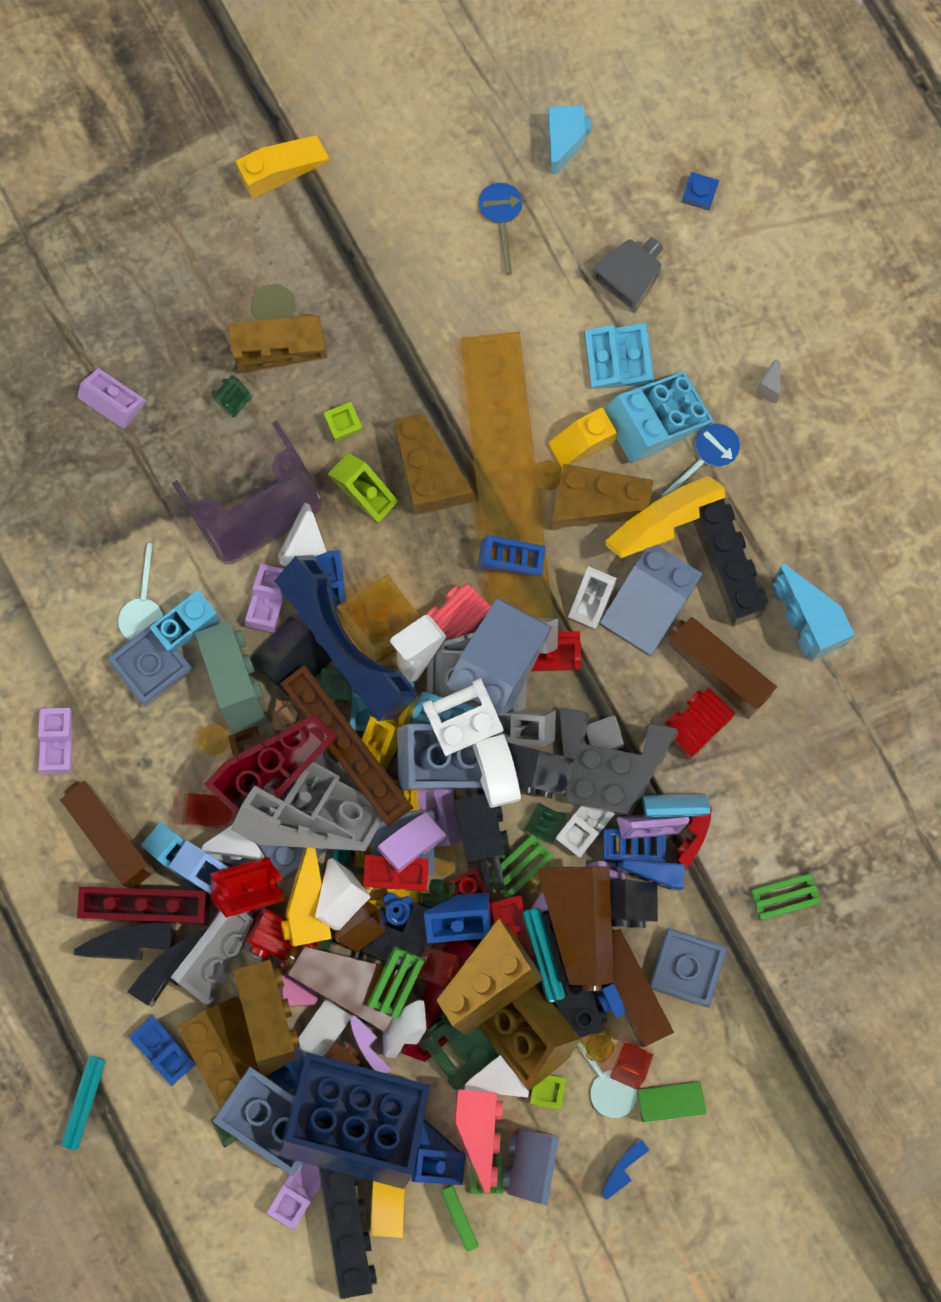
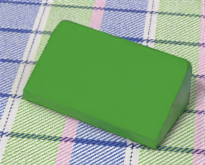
[637,1082,707,1122]

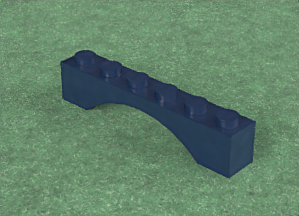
[274,555,418,722]

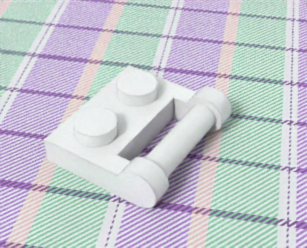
[422,678,504,756]

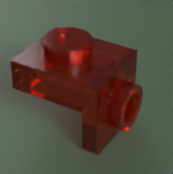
[182,793,232,828]
[417,946,463,987]

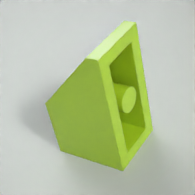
[328,453,399,523]

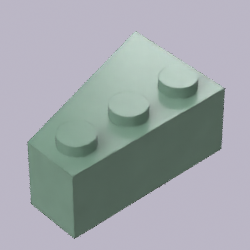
[195,620,268,734]

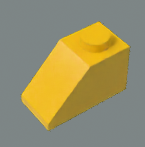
[548,407,617,469]

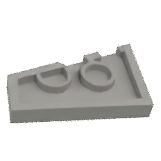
[171,912,253,1008]

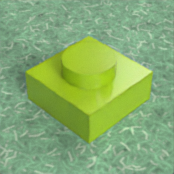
[323,401,363,443]
[530,1075,567,1110]

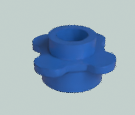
[380,892,413,926]

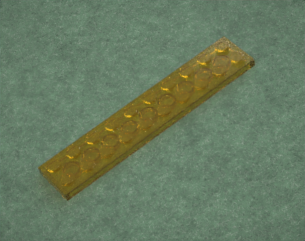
[460,331,554,618]

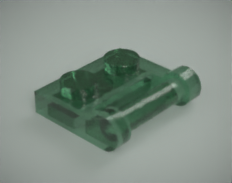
[418,1017,499,1090]

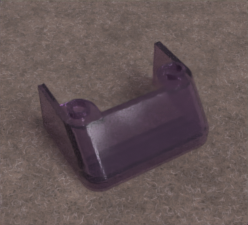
[172,420,322,565]

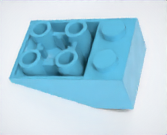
[605,371,714,463]
[772,564,855,661]

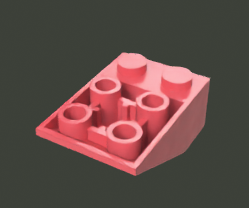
[454,1090,503,1193]

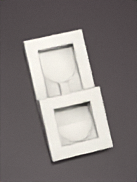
[472,735,521,808]
[555,807,615,857]
[298,998,354,1063]
[382,1000,426,1058]

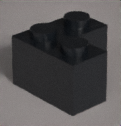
[507,743,574,799]
[610,880,658,928]
[362,903,435,976]

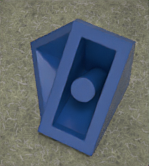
[411,1119,466,1185]

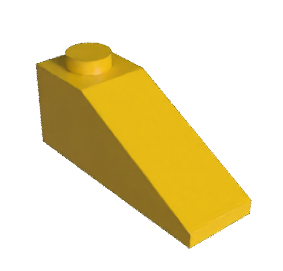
[235,135,330,199]
[281,847,332,946]

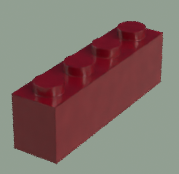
[77,887,210,925]

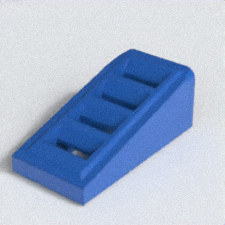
[478,535,546,577]
[603,829,666,863]
[616,860,685,891]

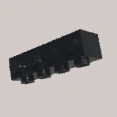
[693,498,768,626]
[542,913,608,1038]
[318,1167,377,1299]

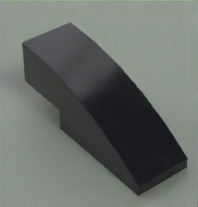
[74,923,176,961]
[127,928,207,1007]

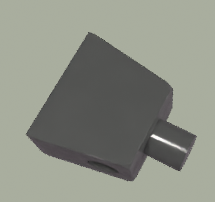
[592,237,663,313]

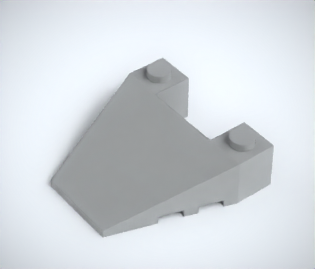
[427,617,558,747]
[231,748,383,851]

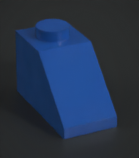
[424,893,492,943]

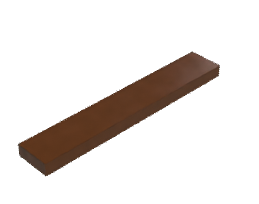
[280,665,413,827]

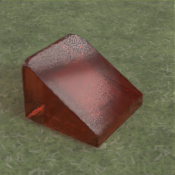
[610,1041,653,1090]

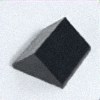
[250,616,332,698]

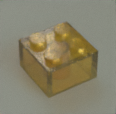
[337,574,421,663]

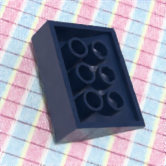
[278,1052,430,1189]

